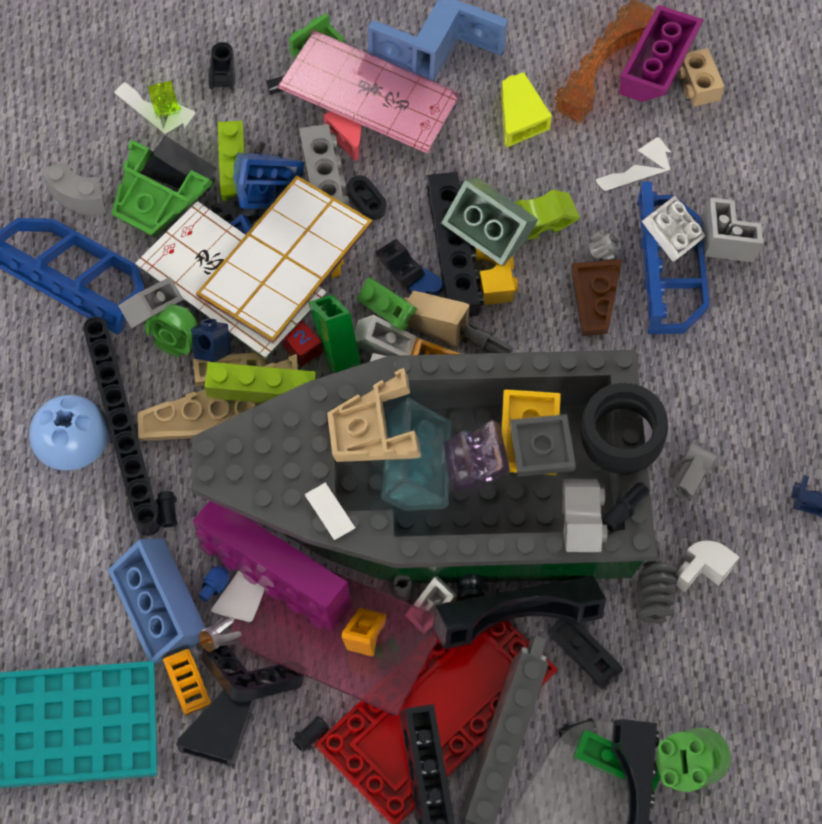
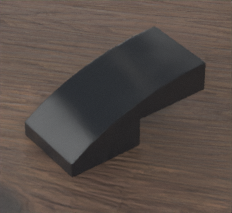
[375,239,425,289]

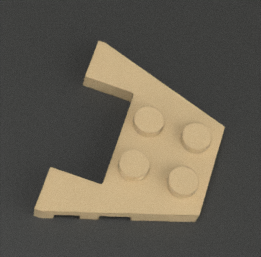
[327,368,421,462]

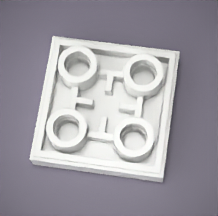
[641,196,706,262]

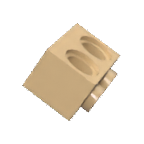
[677,48,725,107]

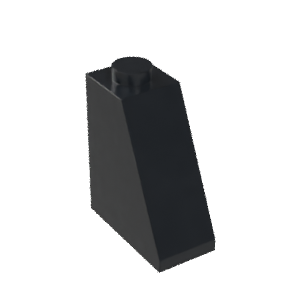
[141,136,217,191]
[176,690,256,767]

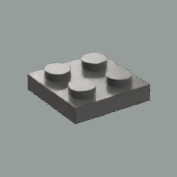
[509,414,576,477]

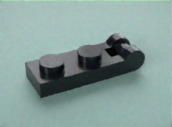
[547,619,623,690]

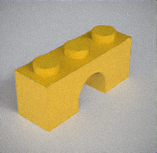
[472,245,518,305]

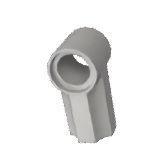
[671,443,718,499]

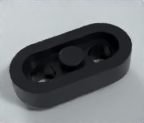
[347,175,387,220]

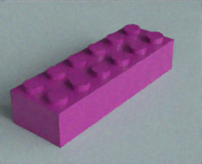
[193,501,352,632]

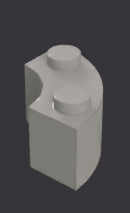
[41,162,106,215]
[562,479,607,552]

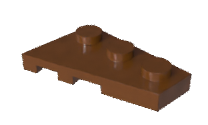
[571,259,622,336]

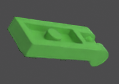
[356,277,418,331]

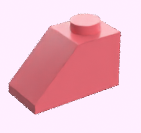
[324,111,362,161]

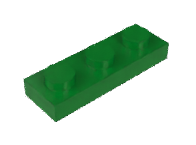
[572,730,661,793]

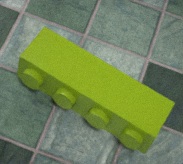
[204,362,316,403]

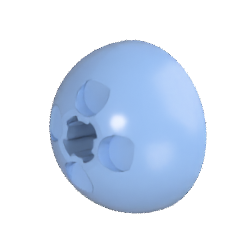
[29,395,109,470]

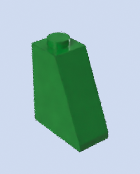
[308,294,361,373]

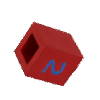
[282,320,322,367]

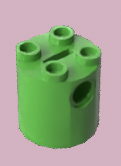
[656,727,731,792]

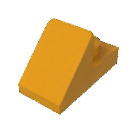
[342,607,386,656]

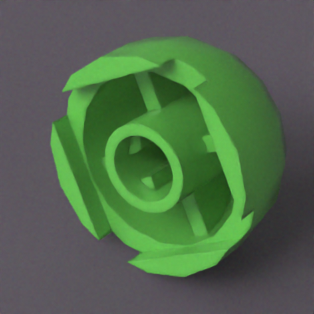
[145,304,199,357]

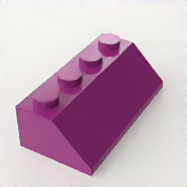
[620,5,704,102]

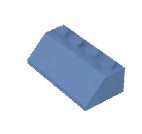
[108,538,206,665]

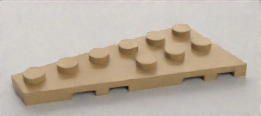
[138,354,298,441]

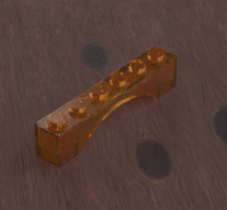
[555,0,655,124]

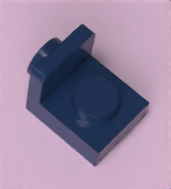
[790,475,822,517]

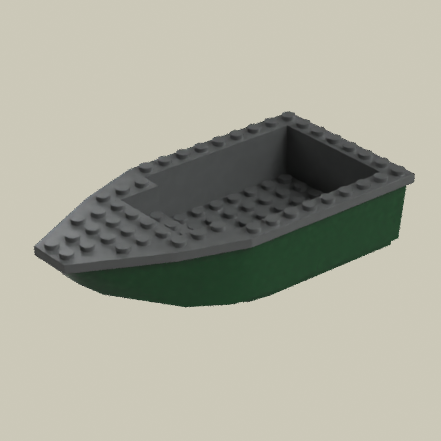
[191,350,657,583]

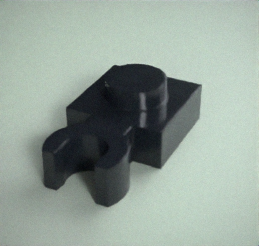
[211,196,258,221]

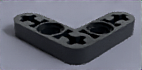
[201,645,305,702]

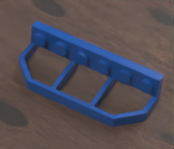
[637,181,709,334]
[0,218,144,335]

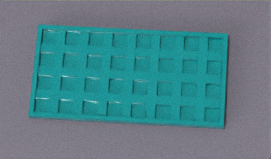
[0,661,158,789]

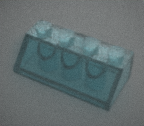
[381,397,452,511]

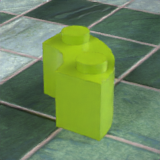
[514,189,580,240]

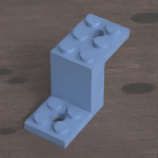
[368,0,508,82]

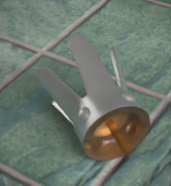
[199,617,242,652]

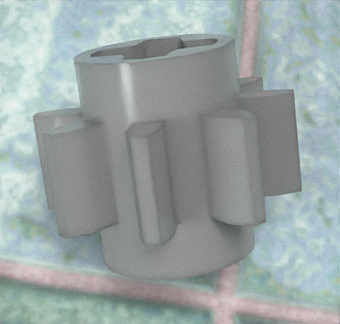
[589,229,621,261]

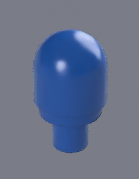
[198,566,230,602]

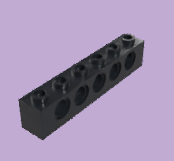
[427,172,484,317]
[399,704,455,824]

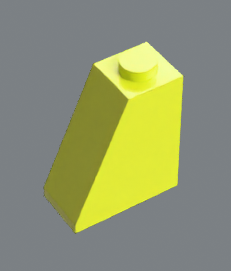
[501,72,552,147]

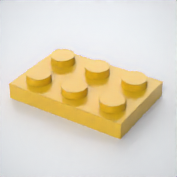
[499,389,560,475]

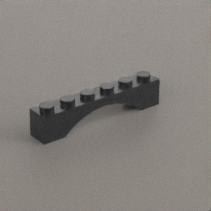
[433,576,606,649]
[611,719,660,824]

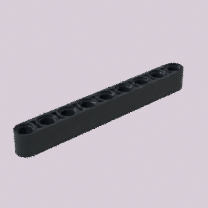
[83,317,160,536]

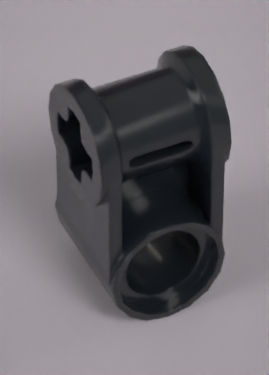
[209,42,235,90]

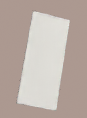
[304,483,355,540]

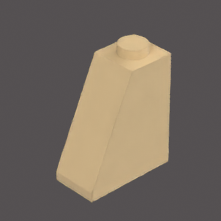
[404,291,470,349]

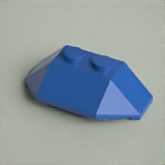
[233,153,305,209]

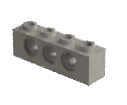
[299,124,350,207]

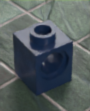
[191,319,231,362]

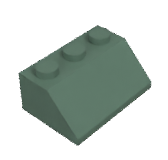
[441,177,539,266]

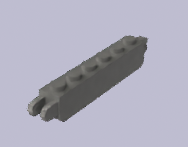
[459,636,549,824]

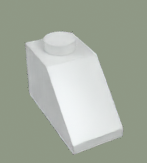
[354,315,417,356]

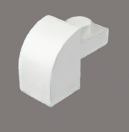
[676,541,740,592]

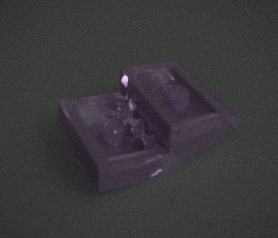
[443,420,510,492]

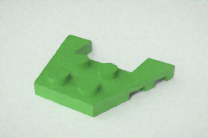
[112,139,213,238]

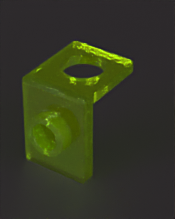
[148,80,181,119]

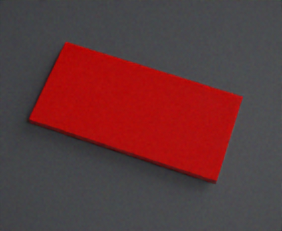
[314,620,558,824]

